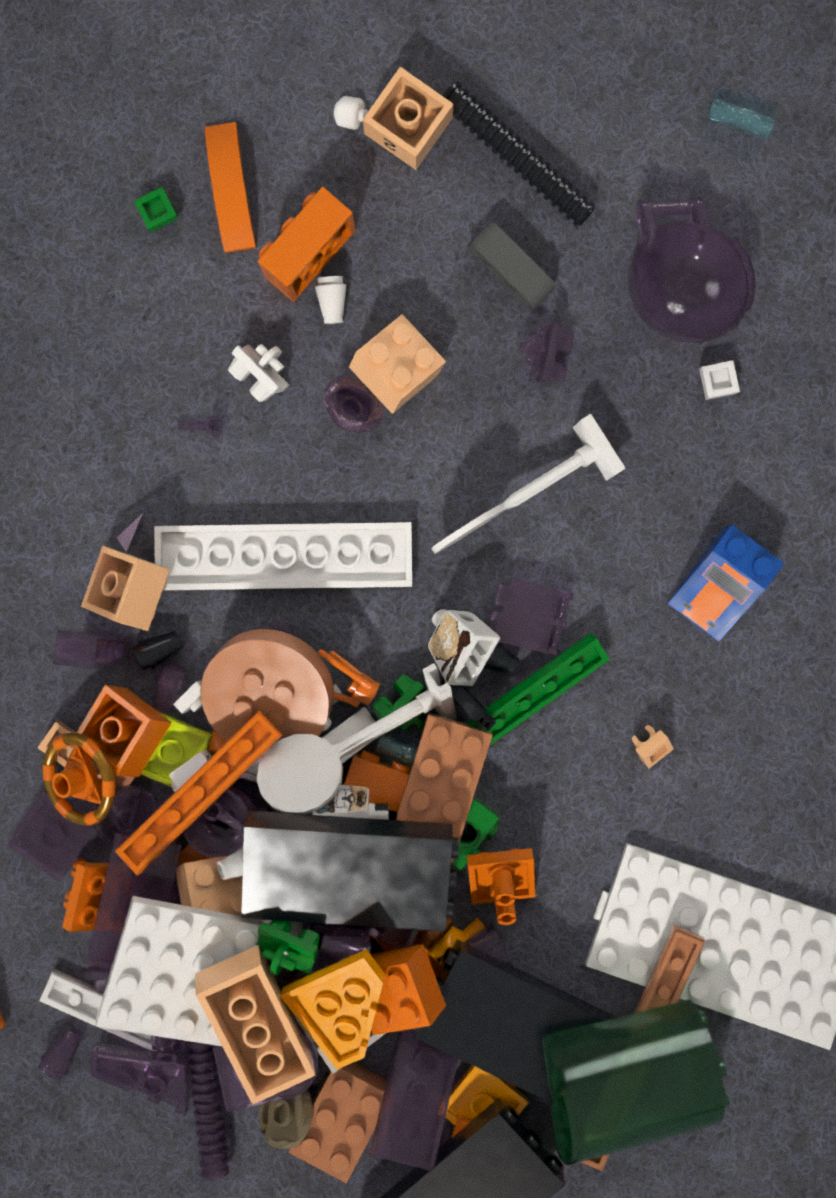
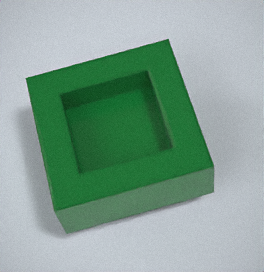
[134,187,179,233]

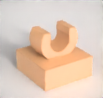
[632,725,674,769]

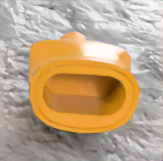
[427,917,485,967]

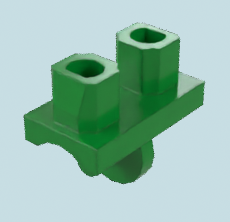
[371,674,427,733]
[256,920,320,976]

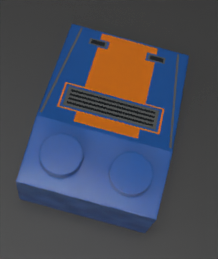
[667,525,785,641]

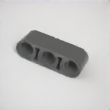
[467,222,556,311]

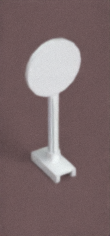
[431,414,625,554]
[257,663,457,814]

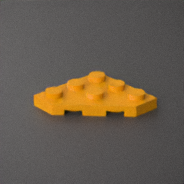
[280,949,385,1069]

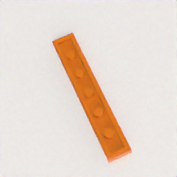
[115,711,284,876]

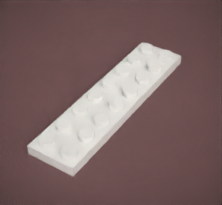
[154,522,412,590]

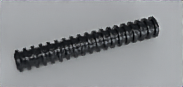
[442,81,595,227]

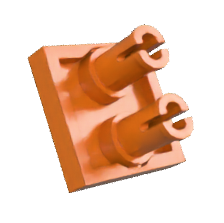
[467,848,536,925]
[62,858,134,932]

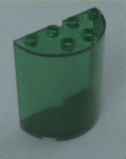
[542,999,729,1165]

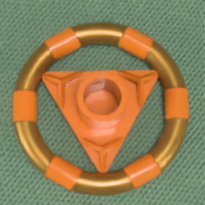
[42,733,116,826]

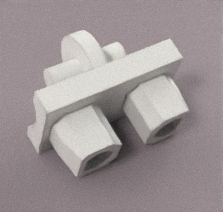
[228,344,289,402]

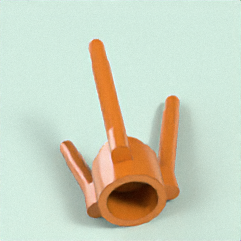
[318,649,380,708]

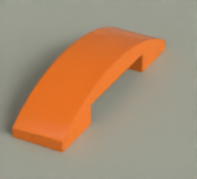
[205,122,256,253]

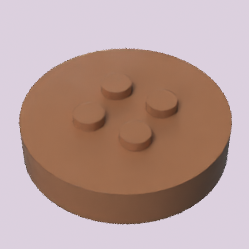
[200,629,334,758]

